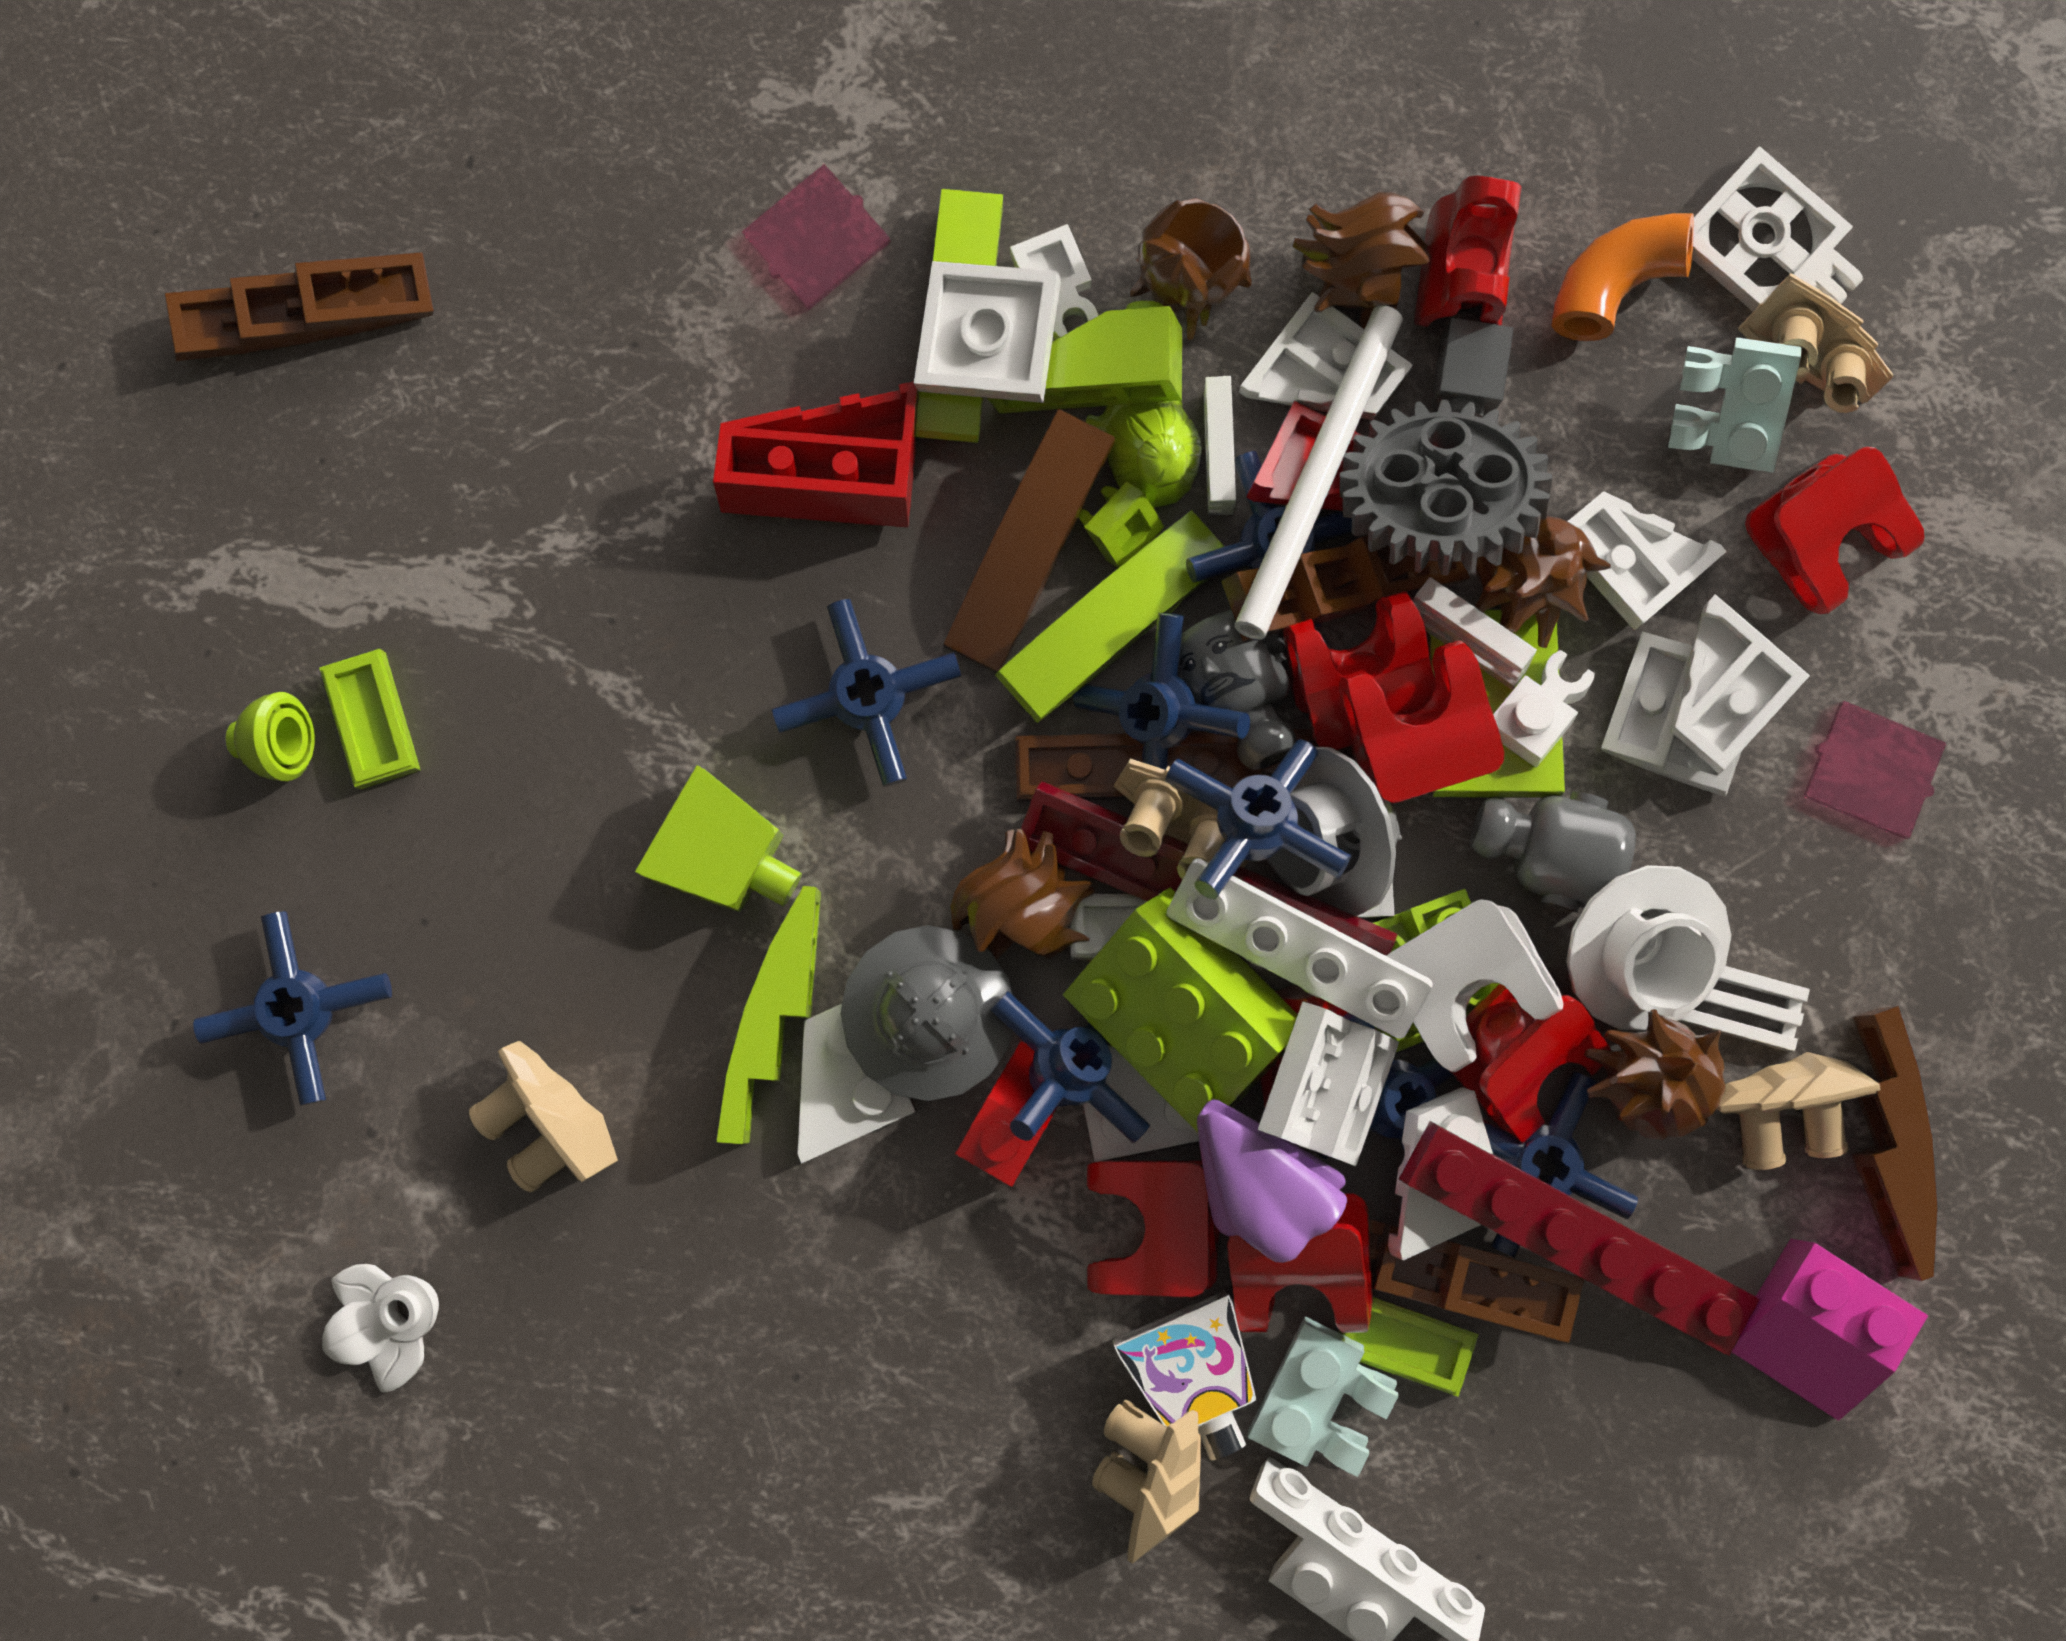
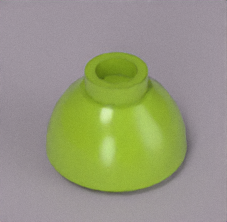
[226,692,315,781]

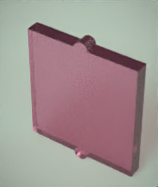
[742,164,891,310]
[1803,701,1946,839]

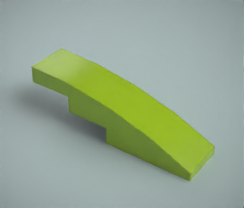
[915,189,1003,443]
[995,510,1225,723]
[717,886,821,1144]

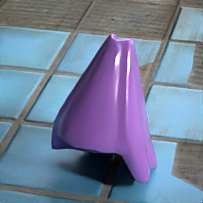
[1197,1100,1347,1263]

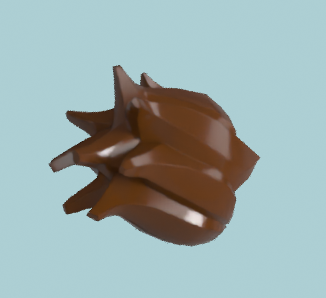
[1292,192,1429,329]
[1130,198,1252,340]
[1474,516,1611,648]
[950,829,1095,960]
[1584,1009,1726,1141]

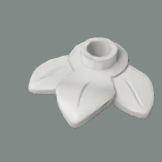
[322,1264,439,1393]

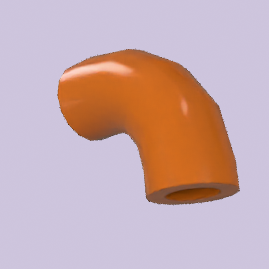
[1551,213,1694,341]

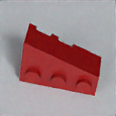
[713,381,919,528]

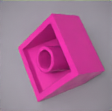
[1732,1238,1928,1421]

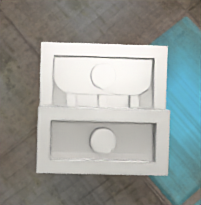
[1601,631,1742,797]
[1258,1002,1399,1166]

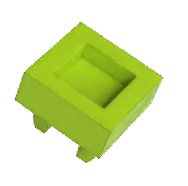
[1079,481,1164,568]

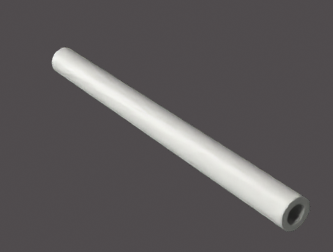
[1234,305,1403,640]

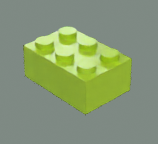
[1063,888,1298,1133]

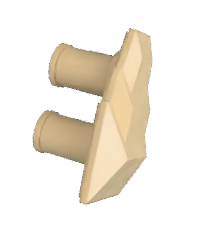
[1738,273,1893,413]
[1114,759,1249,880]
[469,1041,618,1192]
[1717,1052,1880,1170]
[1092,1400,1201,1564]

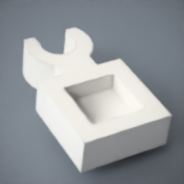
[1010,224,1098,340]
[1493,650,1595,768]

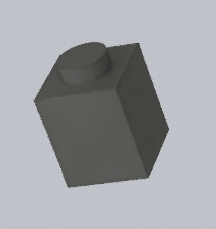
[1430,317,1514,418]

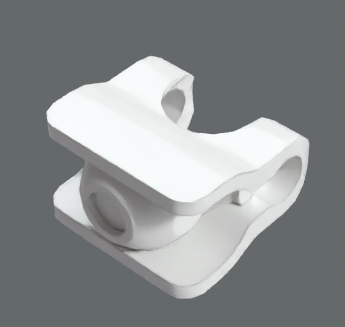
[1387,899,1563,1072]

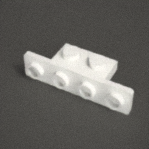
[1167,858,1432,1038]
[1250,1457,1485,1641]

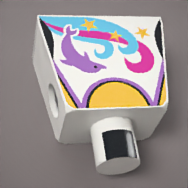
[1112,1290,1256,1461]

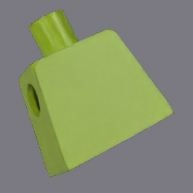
[635,765,802,912]

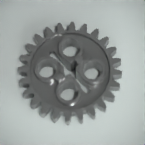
[1339,400,1552,575]

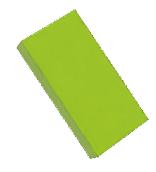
[319,649,421,790]
[1338,1297,1479,1397]

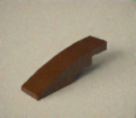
[165,252,434,361]
[943,409,1115,673]
[1222,535,1470,641]
[1852,1006,1938,1281]
[1369,1219,1584,1343]

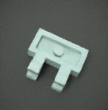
[1668,337,1801,473]
[1248,1316,1398,1477]

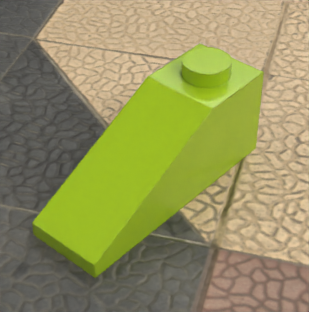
[987,301,1182,413]

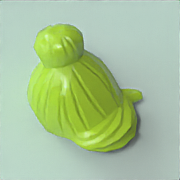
[1086,400,1202,508]

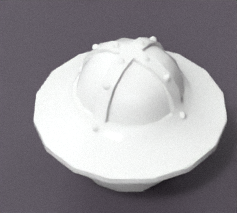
[1566,865,1731,1030]

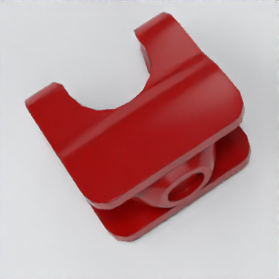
[1414,175,1521,327]
[1745,446,1925,614]
[1283,591,1435,750]
[1339,640,1504,803]
[1450,984,1612,1144]
[1087,1160,1220,1297]
[1227,1194,1373,1333]

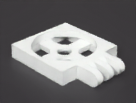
[1692,146,1863,311]

